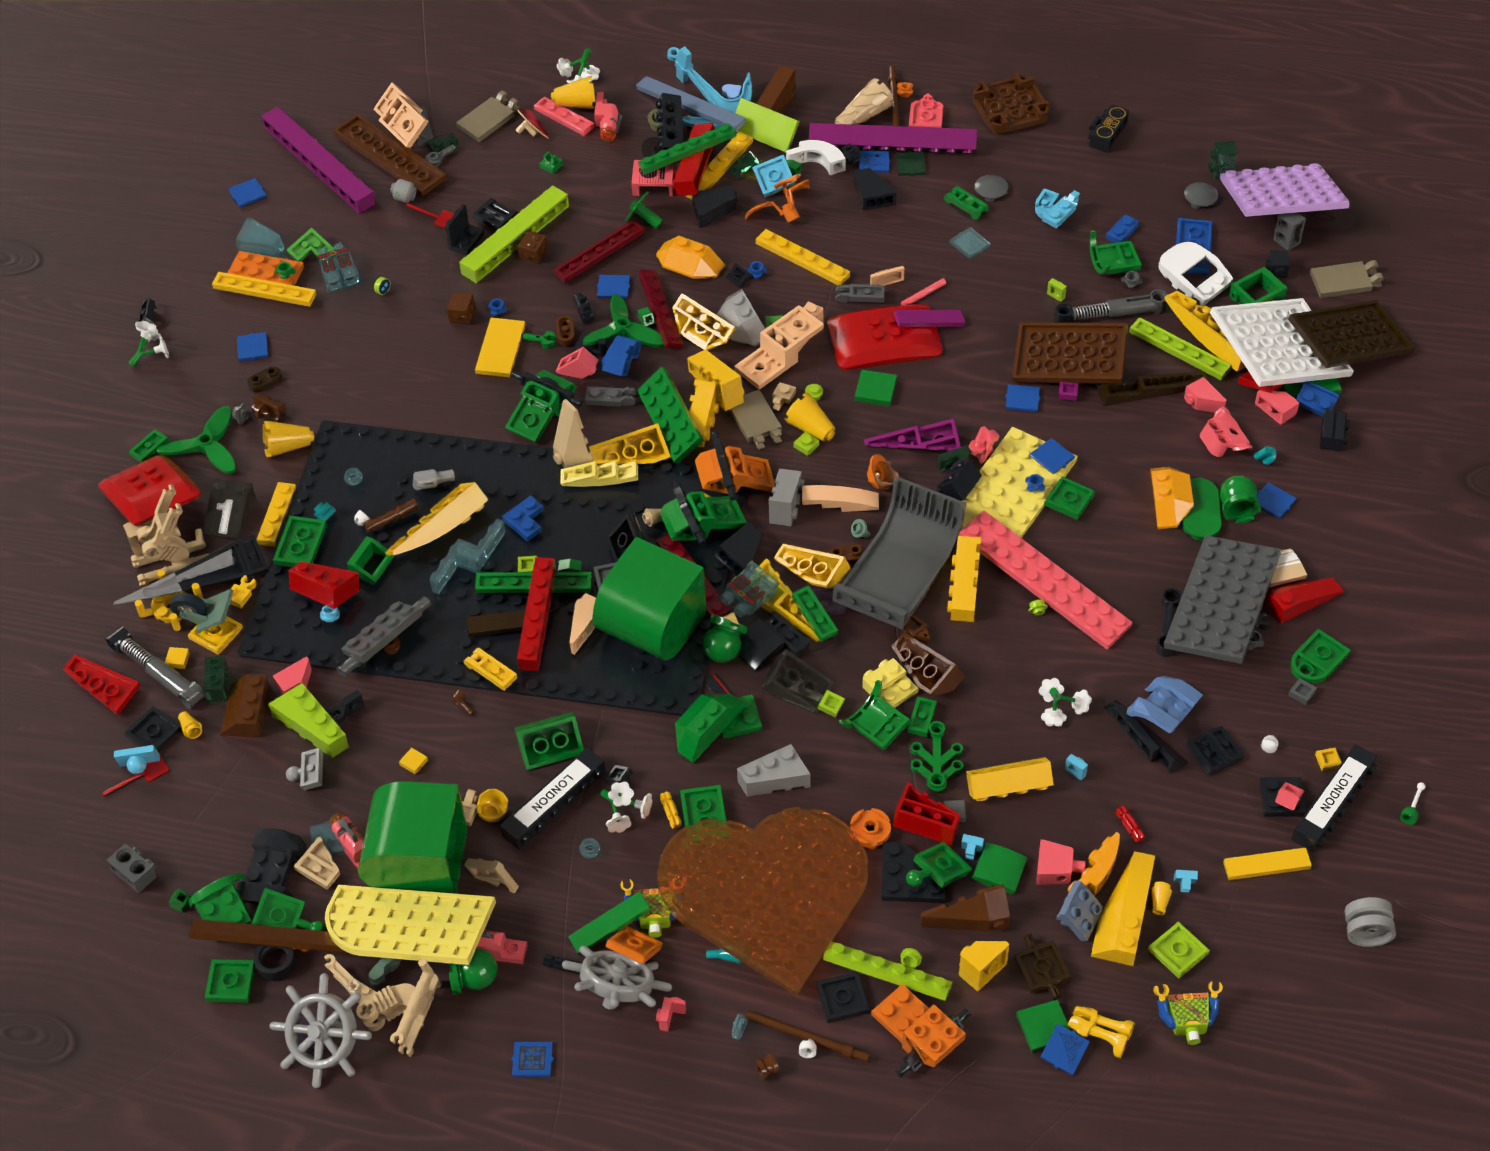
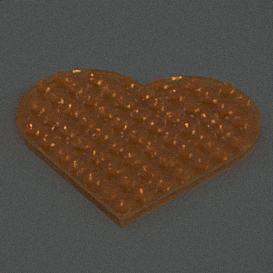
[657,807,868,996]

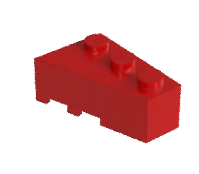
[288,561,359,609]
[893,782,961,846]

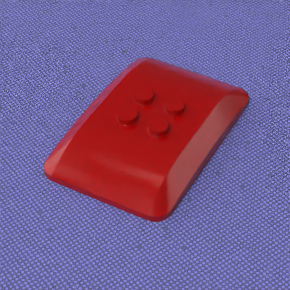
[827,304,942,370]
[98,455,201,526]

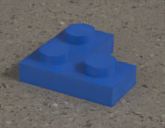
[502,496,544,542]

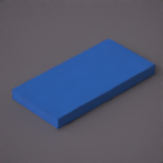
[1176,218,1213,275]

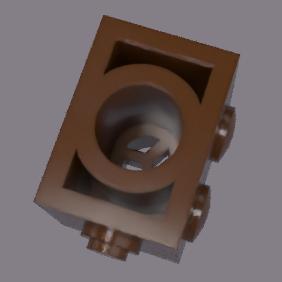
[517,231,548,264]
[446,293,476,324]

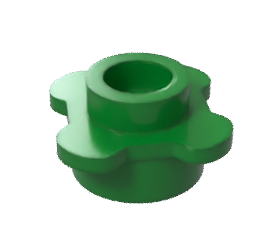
[275,262,296,279]

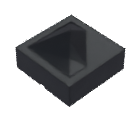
[726,263,750,287]
[605,765,633,785]

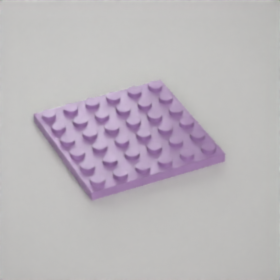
[1220,163,1349,217]

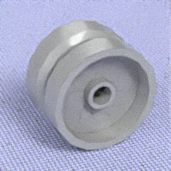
[1344,897,1396,947]

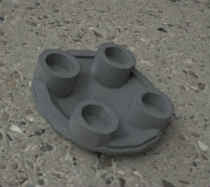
[974,175,1008,202]
[1184,182,1219,209]

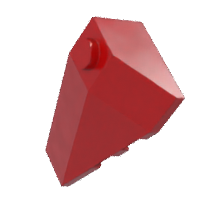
[1263,577,1344,624]

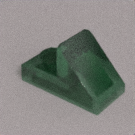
[937,444,972,472]

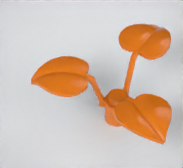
[745,174,810,223]

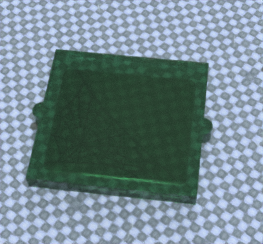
[896,151,926,176]

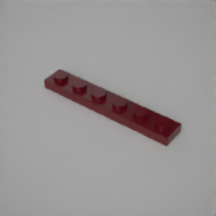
[553,220,644,284]
[638,269,683,349]
[656,534,731,617]

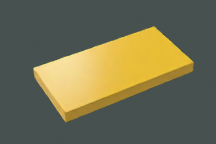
[475,318,526,378]

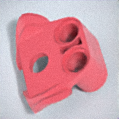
[1200,406,1253,457]

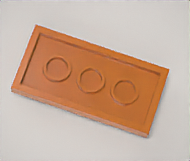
[227,251,304,286]

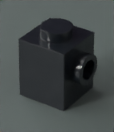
[1266,250,1290,278]

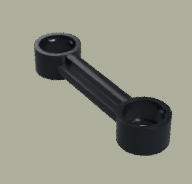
[1156,588,1182,657]

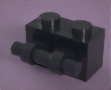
[936,459,982,501]

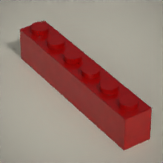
[672,123,715,196]
[517,557,557,672]

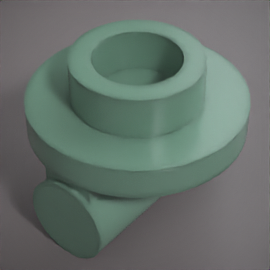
[851,519,871,539]

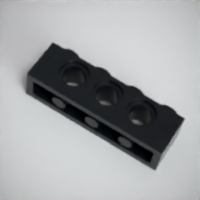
[655,93,683,152]

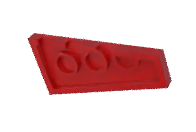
[63,654,141,716]

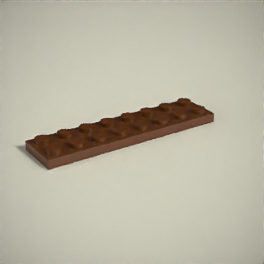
[333,113,447,197]

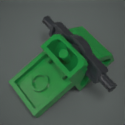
[505,370,583,444]
[660,480,747,546]

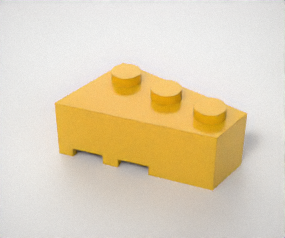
[689,379,720,448]

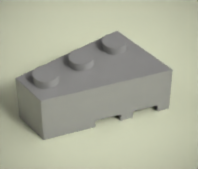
[769,468,805,526]
[737,744,810,797]

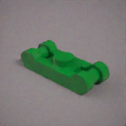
[944,186,989,220]

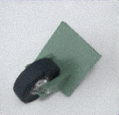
[170,589,233,633]

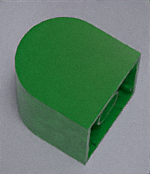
[592,537,706,661]
[358,782,468,894]

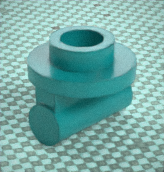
[1254,446,1277,465]
[314,502,336,521]

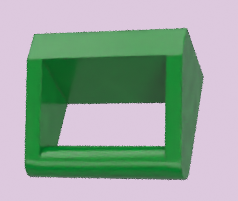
[347,536,395,584]

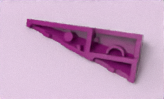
[864,418,962,451]

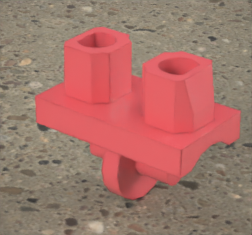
[969,426,1000,464]

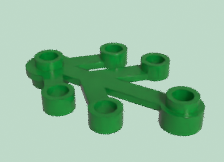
[910,721,963,792]

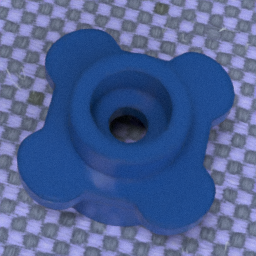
[746,261,767,279]
[488,299,507,316]
[1025,474,1045,492]

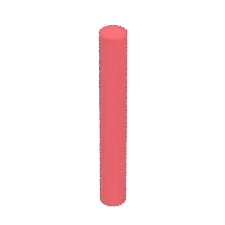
[901,278,946,305]

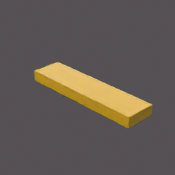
[1223,848,1312,880]

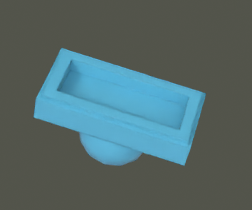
[114,745,160,774]

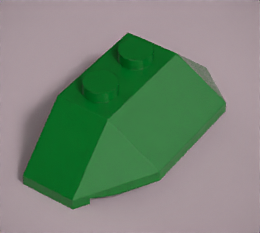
[675,694,746,763]

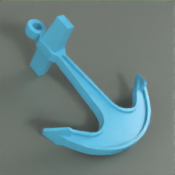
[667,46,752,129]

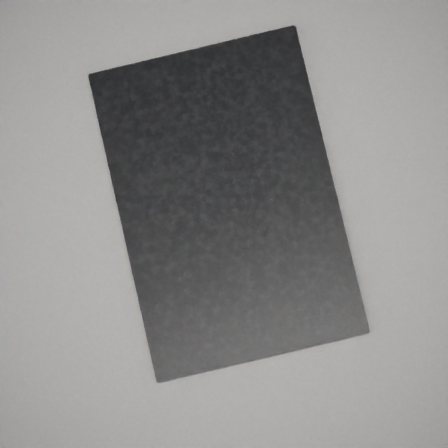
[237,420,747,716]

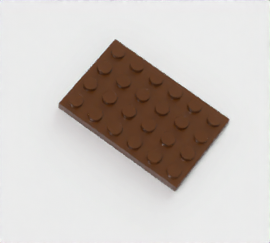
[1012,322,1128,384]

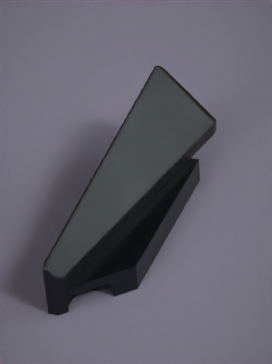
[1104,700,1188,773]

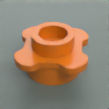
[897,82,913,98]

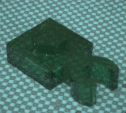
[427,133,459,153]
[729,151,760,179]

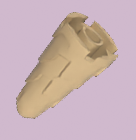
[835,78,894,125]

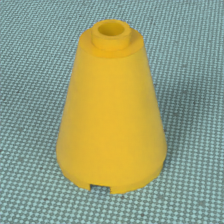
[551,76,595,109]
[784,392,835,442]
[263,421,314,458]

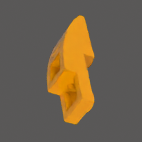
[1068,832,1120,896]

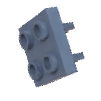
[1056,881,1104,941]

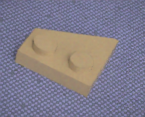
[294,837,341,890]
[465,858,519,893]

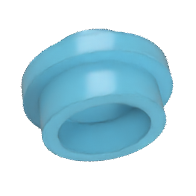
[320,605,340,622]

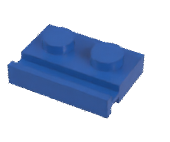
[1296,381,1339,417]

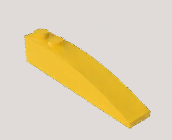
[1164,291,1246,372]
[385,482,488,556]
[1091,851,1155,966]

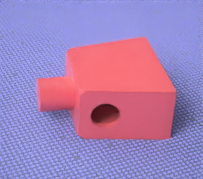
[1036,840,1085,885]

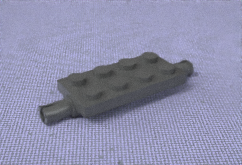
[337,596,431,677]

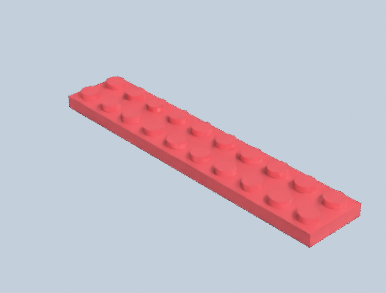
[959,510,1133,650]

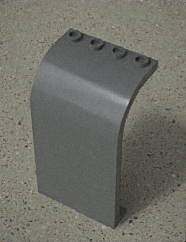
[832,476,966,629]

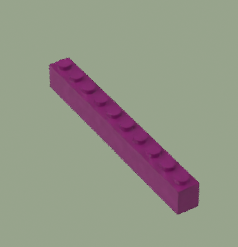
[261,107,375,214]
[809,123,977,153]

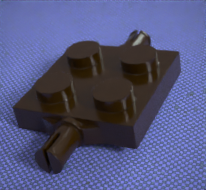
[1014,933,1071,1000]

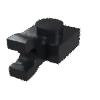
[329,690,364,724]

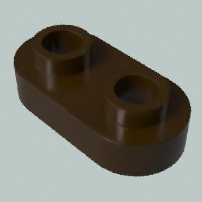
[247,367,282,393]

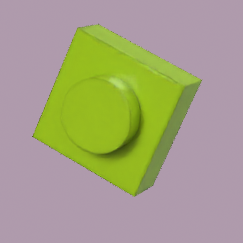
[1047,278,1067,302]
[794,432,819,456]
[518,556,537,572]
[818,690,845,718]

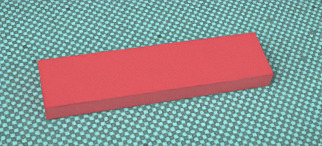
[534,96,595,136]

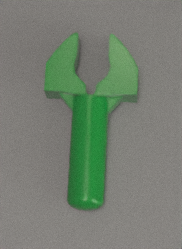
[523,331,557,349]

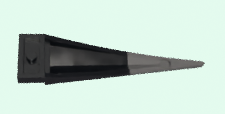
[113,534,268,605]

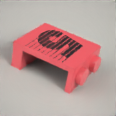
[632,160,678,196]

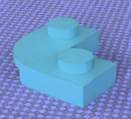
[1035,189,1061,226]

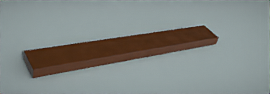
[189,919,348,953]

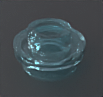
[344,468,363,485]
[579,838,600,858]

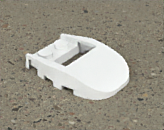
[1159,242,1233,306]

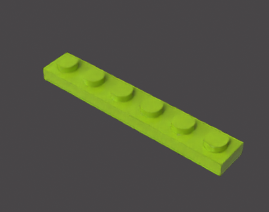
[1129,317,1231,380]
[823,941,952,1001]

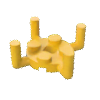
[135,570,203,631]

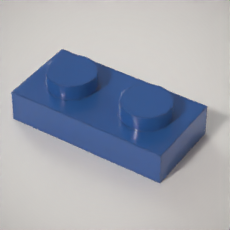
[1106,214,1139,243]

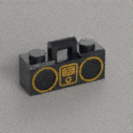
[1088,105,1129,153]

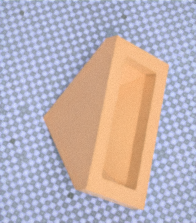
[870,266,904,286]

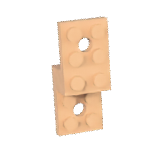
[374,83,429,149]
[734,305,824,390]

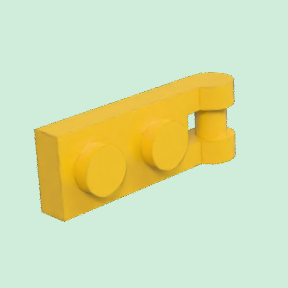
[463,648,517,691]

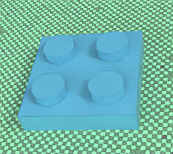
[752,154,796,198]

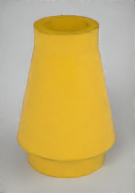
[178,711,202,739]
[1151,882,1172,915]

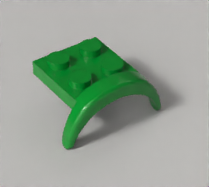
[1090,230,1142,275]
[839,680,910,751]
[188,874,253,942]

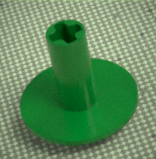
[625,191,663,229]

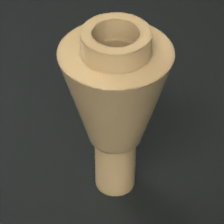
[642,508,662,527]

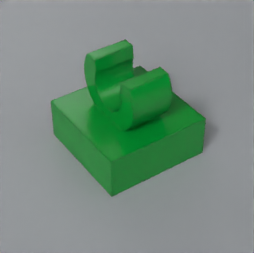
[539,151,563,174]

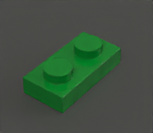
[129,429,169,463]
[907,696,937,737]

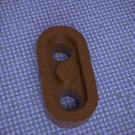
[555,315,575,346]
[827,544,865,564]

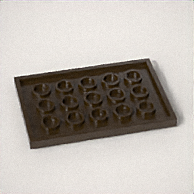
[1288,300,1415,368]

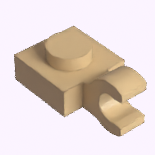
[772,382,796,411]
[462,789,478,826]

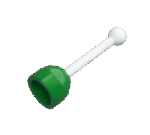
[1400,782,1426,825]

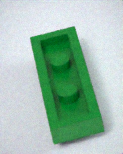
[792,585,838,642]

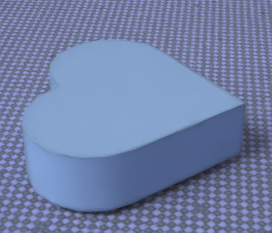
[722,84,742,99]

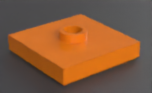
[606,926,663,964]

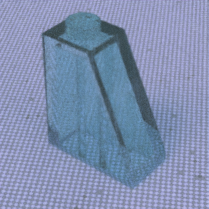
[235,217,284,258]

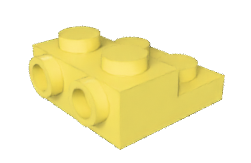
[863,658,919,708]

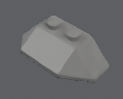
[716,289,765,347]

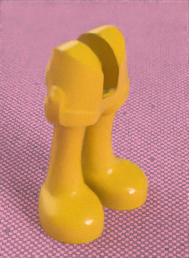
[1068,1006,1135,1058]

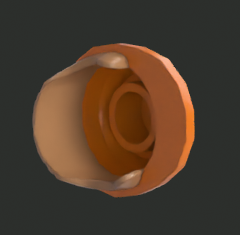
[867,454,899,490]

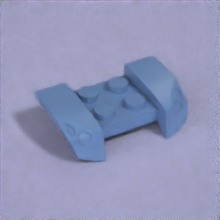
[1127,676,1203,733]

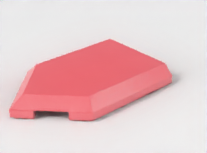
[909,93,944,128]

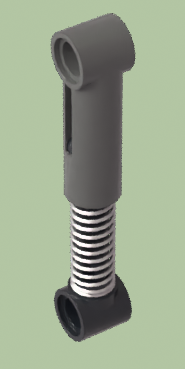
[1054,289,1168,323]
[105,626,206,709]

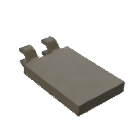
[456,90,519,142]
[1310,260,1384,298]
[729,390,782,450]

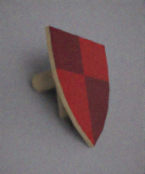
[516,109,549,138]

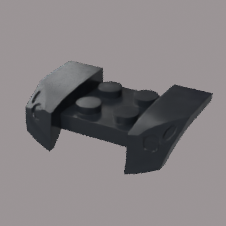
[236,828,307,903]

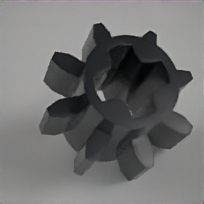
[841,143,861,165]

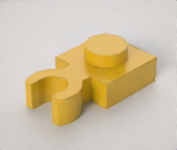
[231,575,257,609]

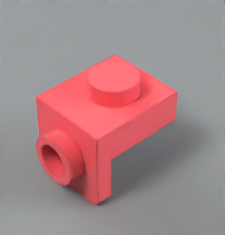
[656,997,686,1031]

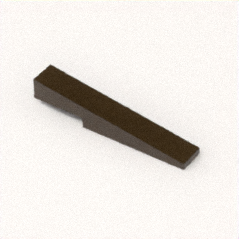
[1098,371,1210,406]

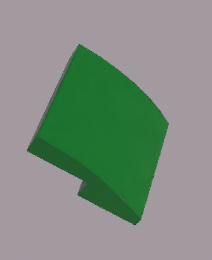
[972,843,1027,895]

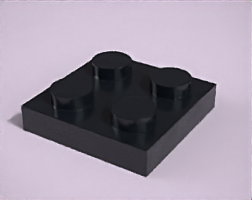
[1259,777,1306,817]

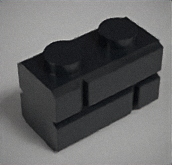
[1319,409,1350,452]

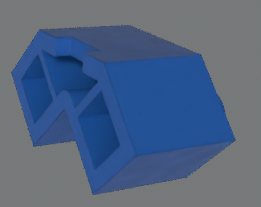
[602,335,642,376]

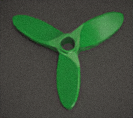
[583,294,664,348]
[156,406,236,474]

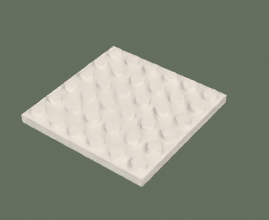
[1210,298,1354,387]

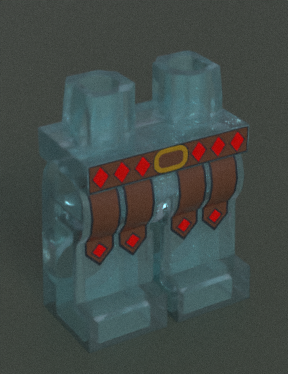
[317,243,360,292]
[720,560,779,618]

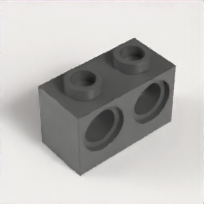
[1273,212,1306,251]
[107,843,157,893]

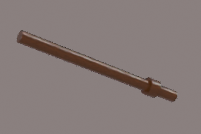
[888,66,900,126]
[746,1010,870,1063]

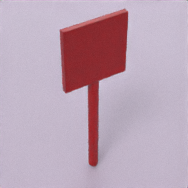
[406,203,454,229]
[102,756,170,796]

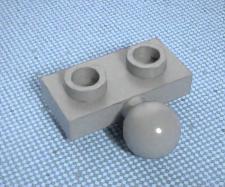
[286,748,323,791]

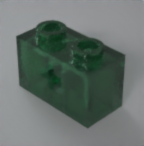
[1208,141,1238,179]
[204,656,229,703]

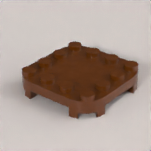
[973,72,1050,135]

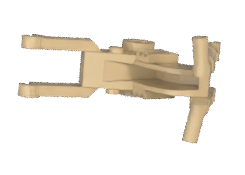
[131,485,209,587]
[324,954,442,1057]

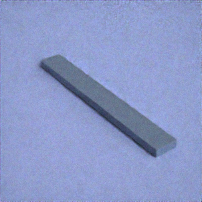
[636,76,746,131]

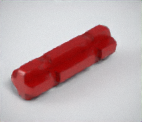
[1116,806,1145,843]

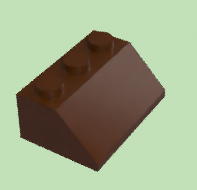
[220,674,270,737]

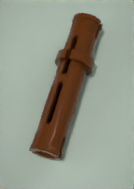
[363,498,419,534]

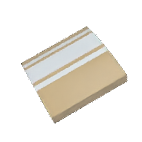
[1269,548,1307,587]

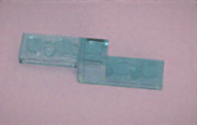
[430,519,505,594]

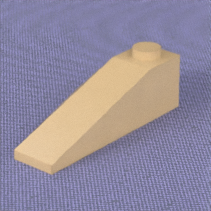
[553,399,594,468]

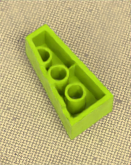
[269,683,349,758]

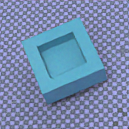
[1065,754,1088,781]

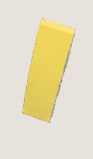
[561,461,638,487]

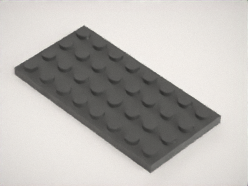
[1164,535,1281,664]

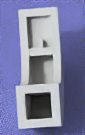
[786,140,846,175]

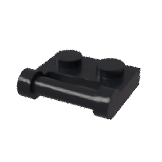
[473,198,519,231]

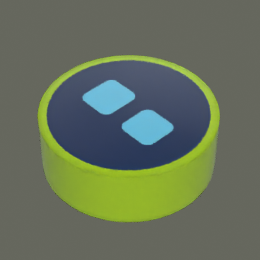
[374,277,391,295]

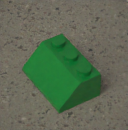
[514,712,584,770]

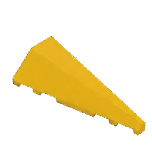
[742,558,819,642]

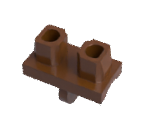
[252,393,285,422]

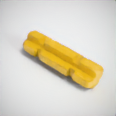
[660,792,682,829]

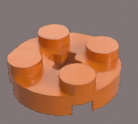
[850,808,891,850]

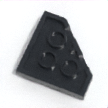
[881,842,945,903]

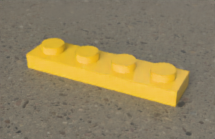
[257,482,297,547]

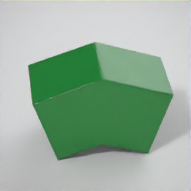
[786,160,801,176]
[637,307,655,326]
[558,559,582,572]
[169,888,190,912]

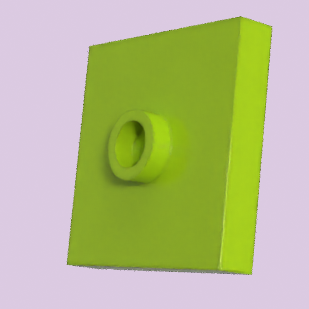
[1148,921,1210,979]

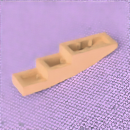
[802,485,879,512]

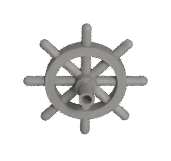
[562,946,672,1009]
[270,973,372,1089]

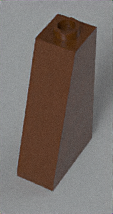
[756,64,796,113]

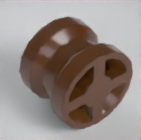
[754,1052,780,1080]

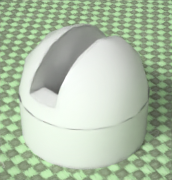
[354,510,371,526]
[1261,735,1278,753]
[799,1039,817,1058]

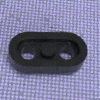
[137,297,156,324]

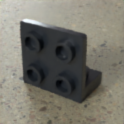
[445,204,484,256]

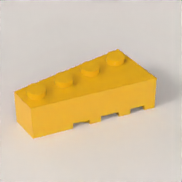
[687,350,744,411]
[947,536,981,622]

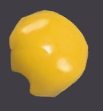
[477,789,508,822]

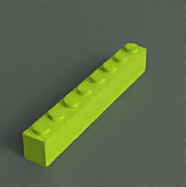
[459,186,569,283]

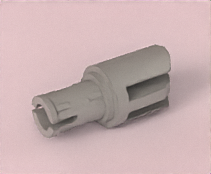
[413,469,455,490]

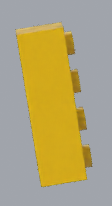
[966,757,1054,801]

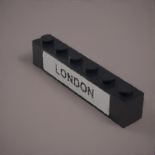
[1291,744,1377,852]
[500,747,606,850]

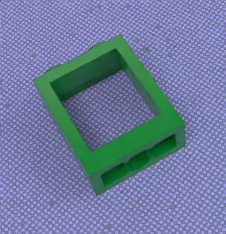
[1229,267,1287,305]

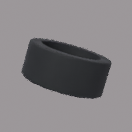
[253,945,296,981]

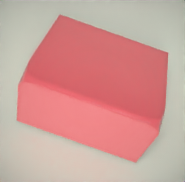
[1275,782,1304,810]

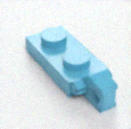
[1042,190,1080,229]

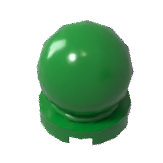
[1220,475,1261,523]
[702,615,748,663]
[449,947,498,995]

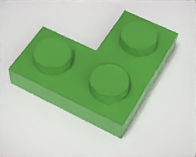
[287,228,335,262]

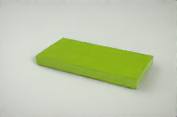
[735,98,800,152]

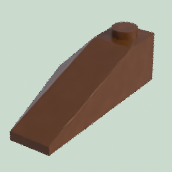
[891,632,965,697]
[920,884,1010,931]

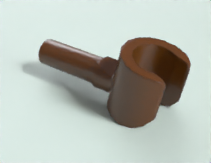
[453,690,474,715]

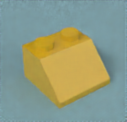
[959,941,1010,992]

